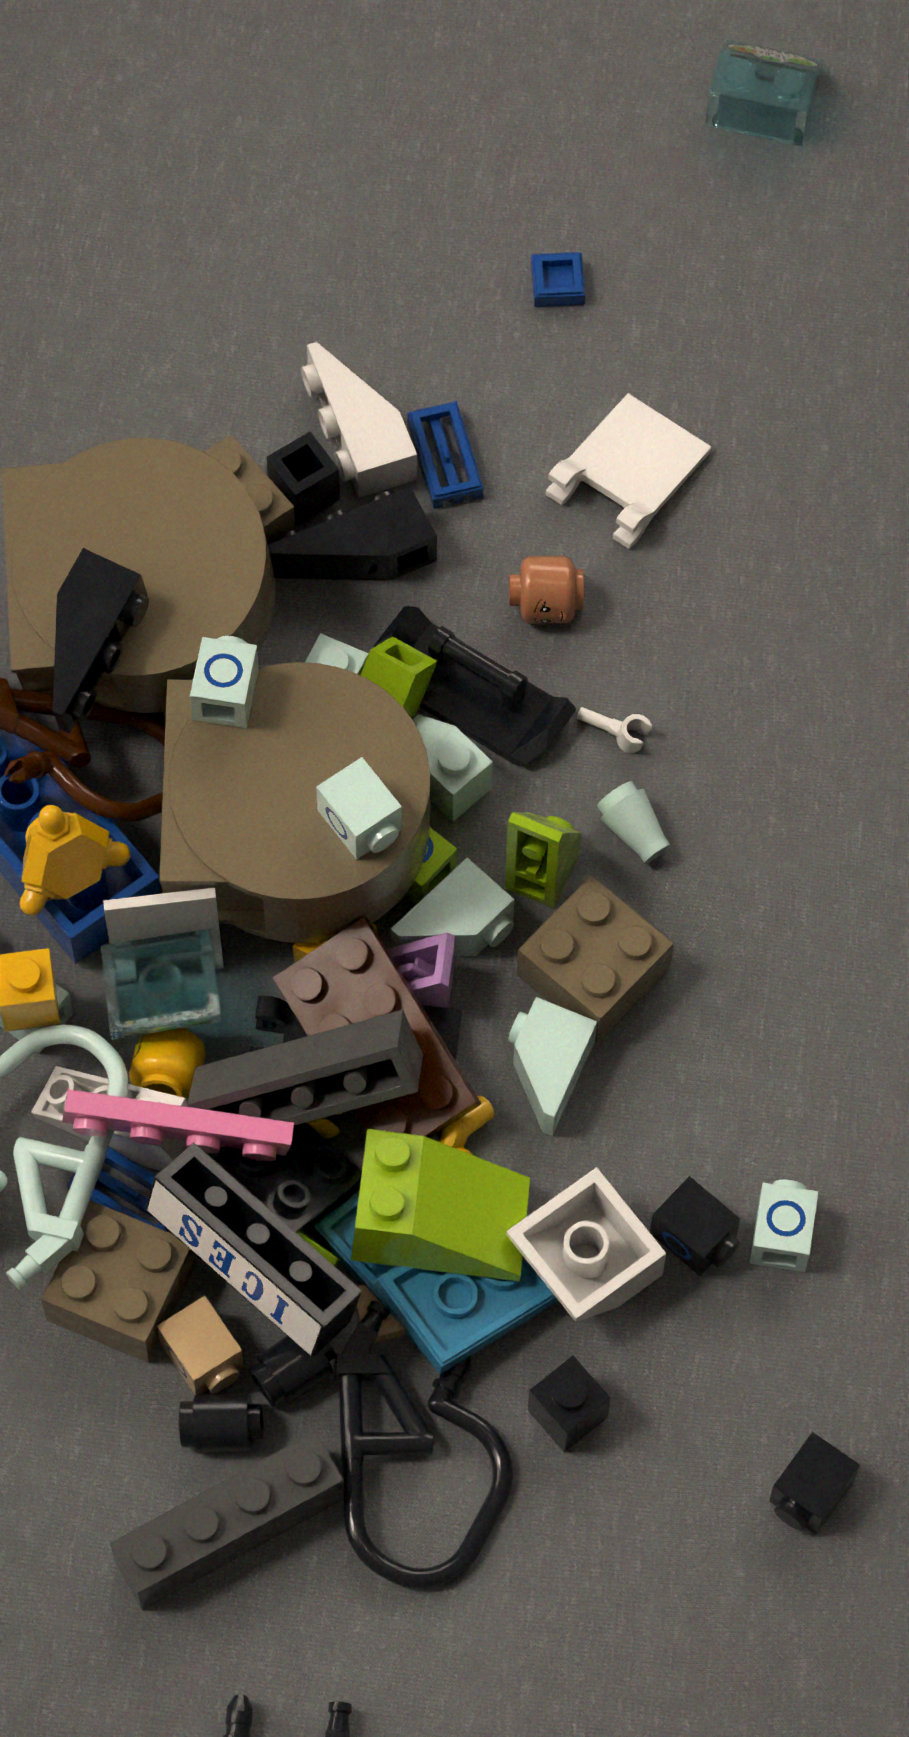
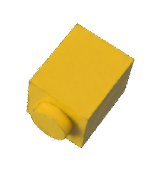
[0,948,60,1032]

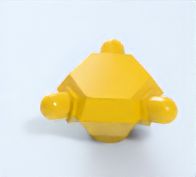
[19,805,131,916]

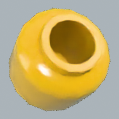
[129,1024,206,1100]

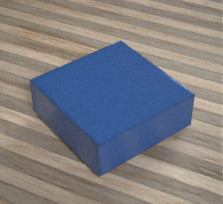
[531,252,585,307]

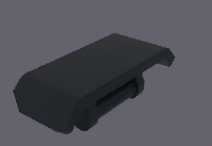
[374,606,576,766]

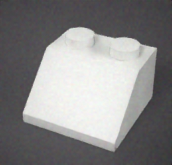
[506,1167,666,1322]

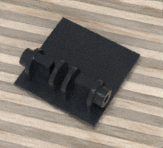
[213,1122,362,1233]

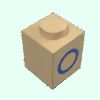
[157,1296,244,1395]

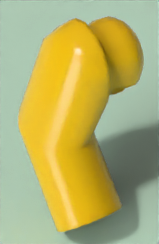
[438,1096,495,1155]

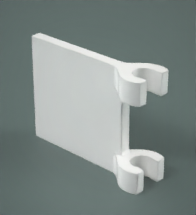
[545,393,712,549]
[103,887,224,981]

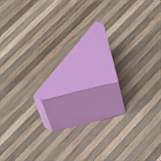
[387,932,455,1008]

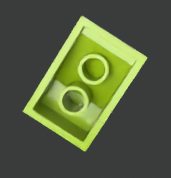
[351,1129,530,1281]

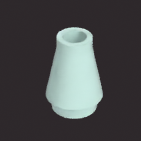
[597,781,671,864]

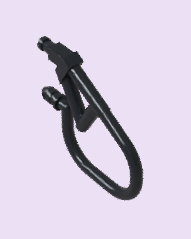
[334,1301,513,1589]

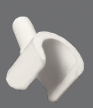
[577,707,652,754]

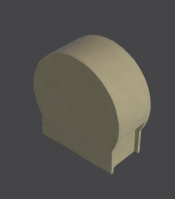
[1,438,275,713]
[159,662,430,943]

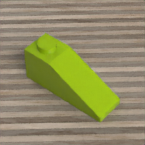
[505,812,582,909]

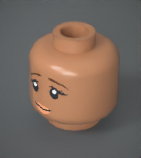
[509,556,584,624]

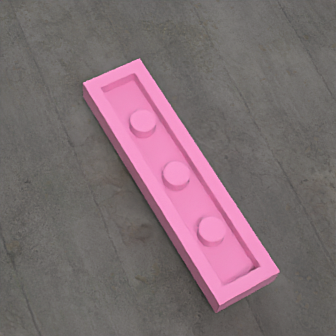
[62,1089,294,1161]

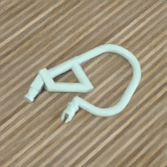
[0,1025,128,1290]

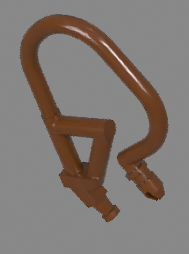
[0,678,165,822]

